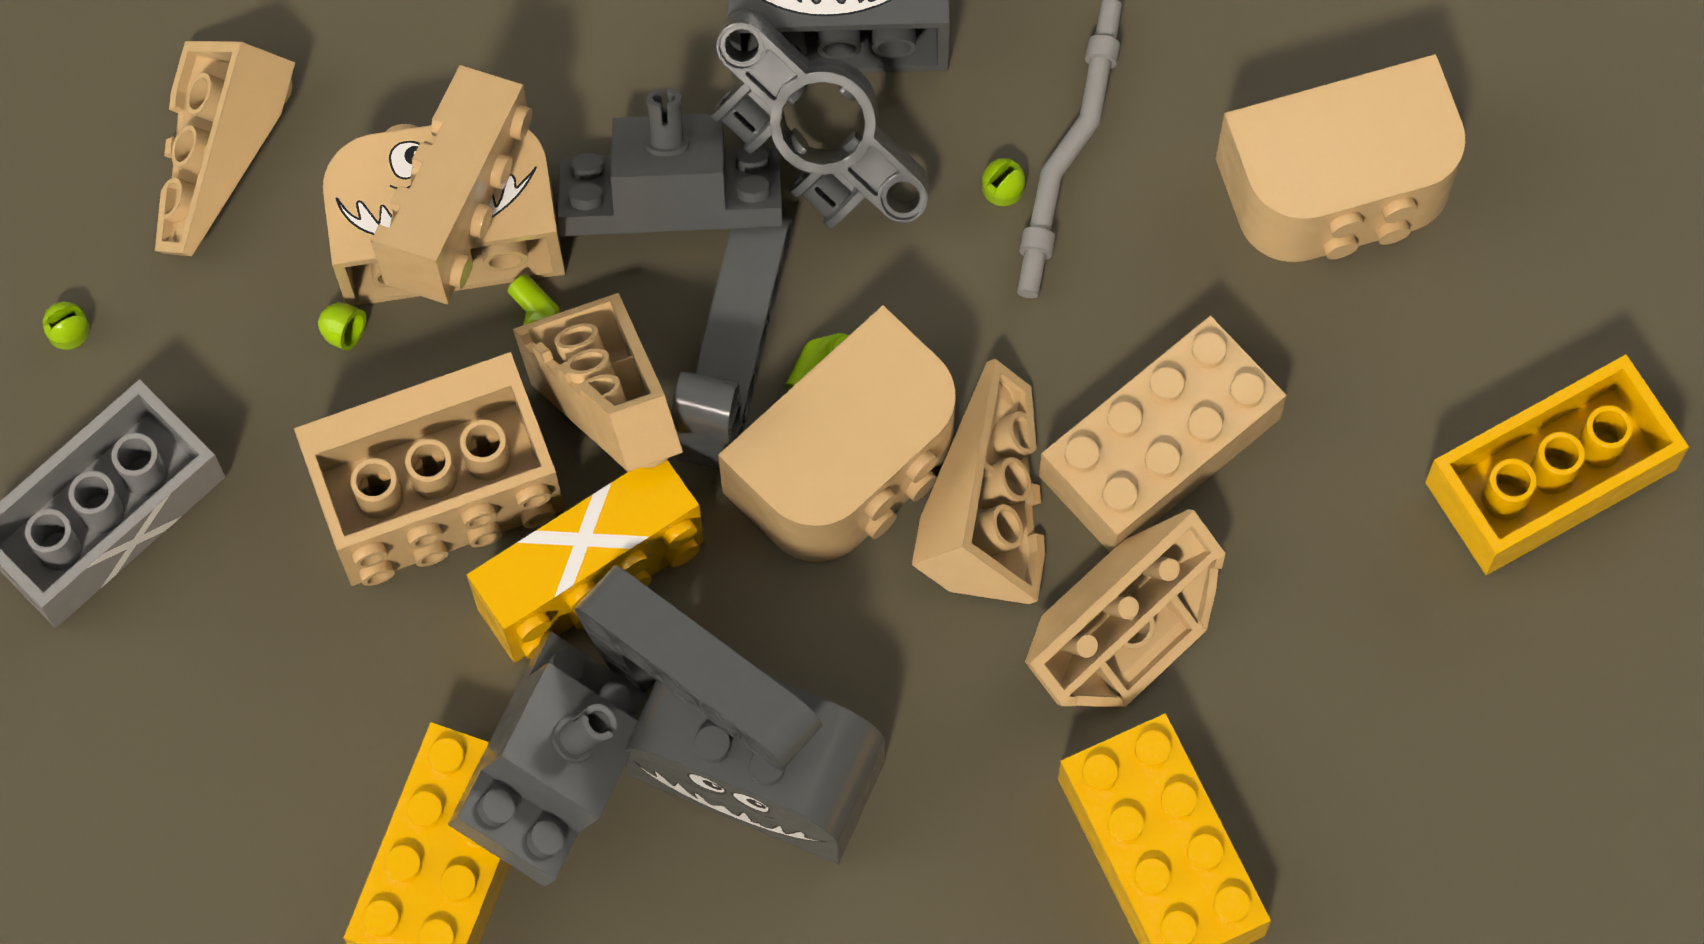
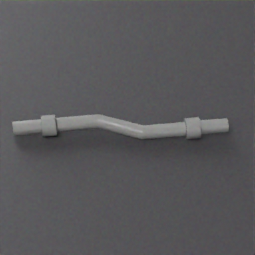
[1017,0,1123,299]

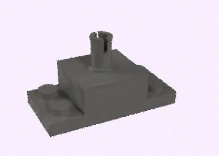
[558,88,782,236]
[448,632,645,887]

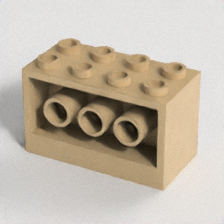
[294,352,565,586]

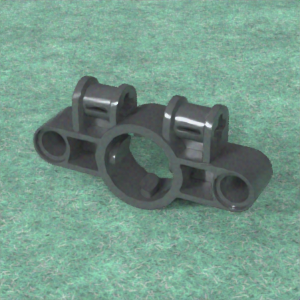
[709,9,930,229]

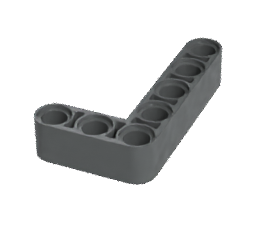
[671,218,792,469]
[574,565,822,771]

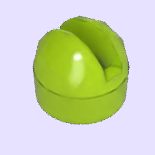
[981,158,1026,206]
[42,301,90,350]
[318,302,367,351]

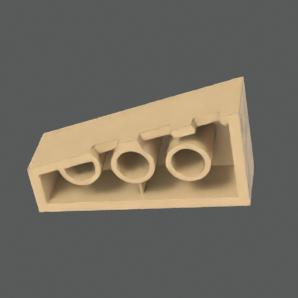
[371,65,532,305]
[513,293,683,472]

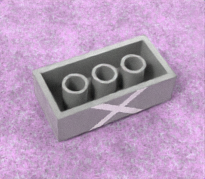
[0,379,226,629]

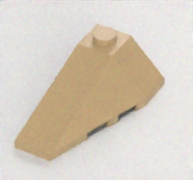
[155,41,295,257]
[912,359,1045,604]

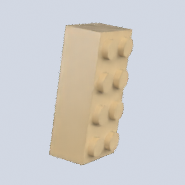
[1039,315,1287,553]

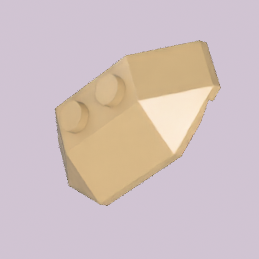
[1025,509,1226,707]

